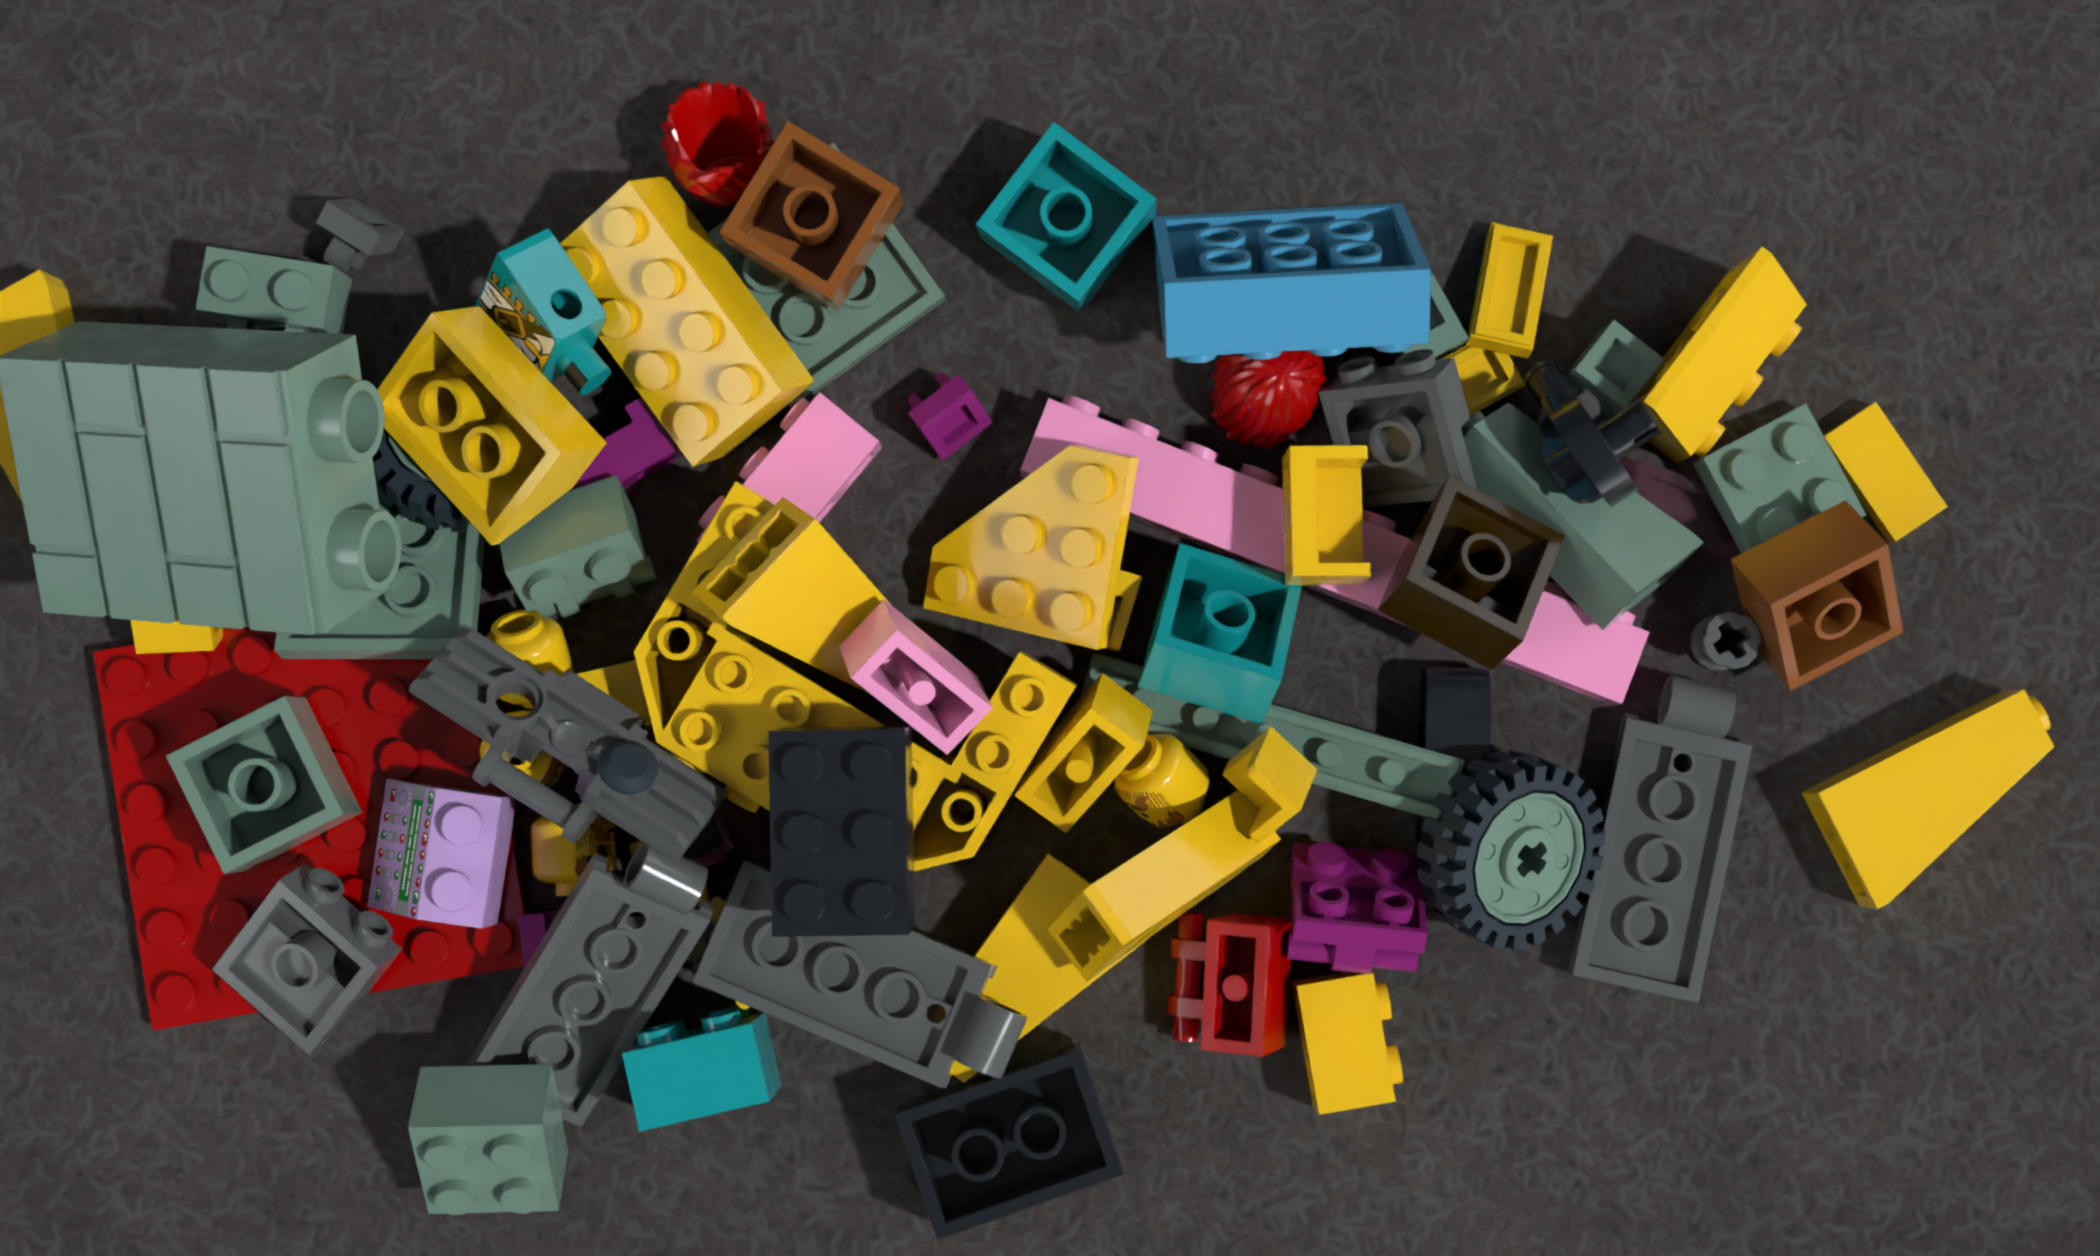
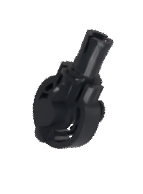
[1524,359,1662,508]

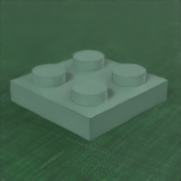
[1693,403,1866,554]

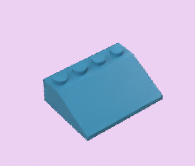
[1152,203,1431,363]

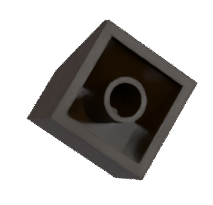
[1378,475,1565,670]

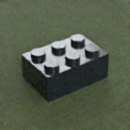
[768,726,915,937]
[894,1041,1124,1240]

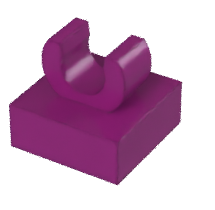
[908,372,993,461]

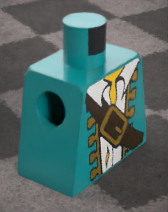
[475,229,611,395]

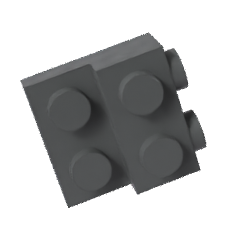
[1318,349,1477,507]
[212,863,402,1055]

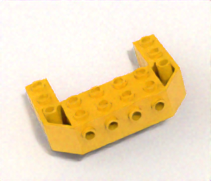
[634,481,1077,871]

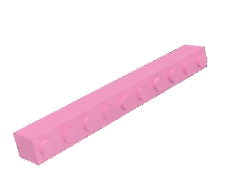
[1020,395,1650,705]

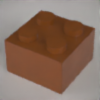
[720,121,904,312]
[1731,500,1904,691]

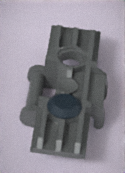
[409,624,729,863]

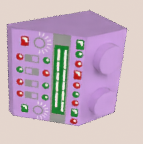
[367,778,516,929]

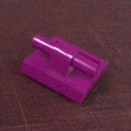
[1286,842,1428,974]

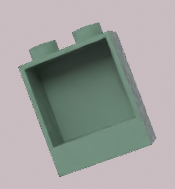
[0,321,402,635]

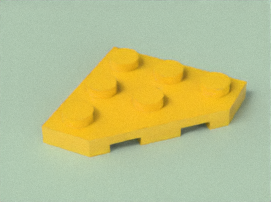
[923,444,1139,650]

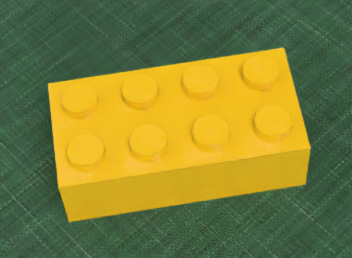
[560,176,815,467]

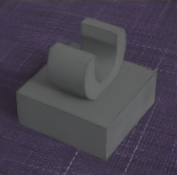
[316,197,405,273]

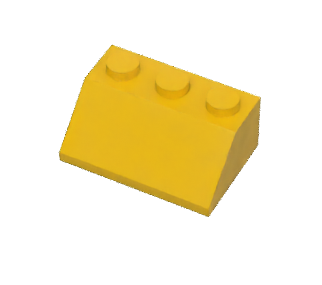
[1629,246,1807,463]
[377,306,607,545]

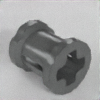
[1689,611,1761,671]

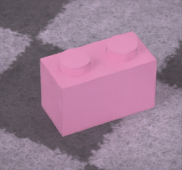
[839,599,993,755]

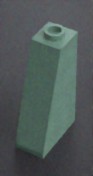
[1461,403,1704,630]

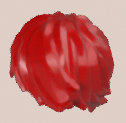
[661,81,774,208]
[1210,350,1327,450]

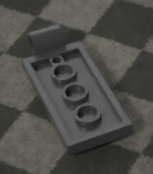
[1568,674,1753,1003]
[465,842,712,1127]
[692,860,1027,1088]

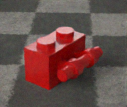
[1167,911,1292,1057]

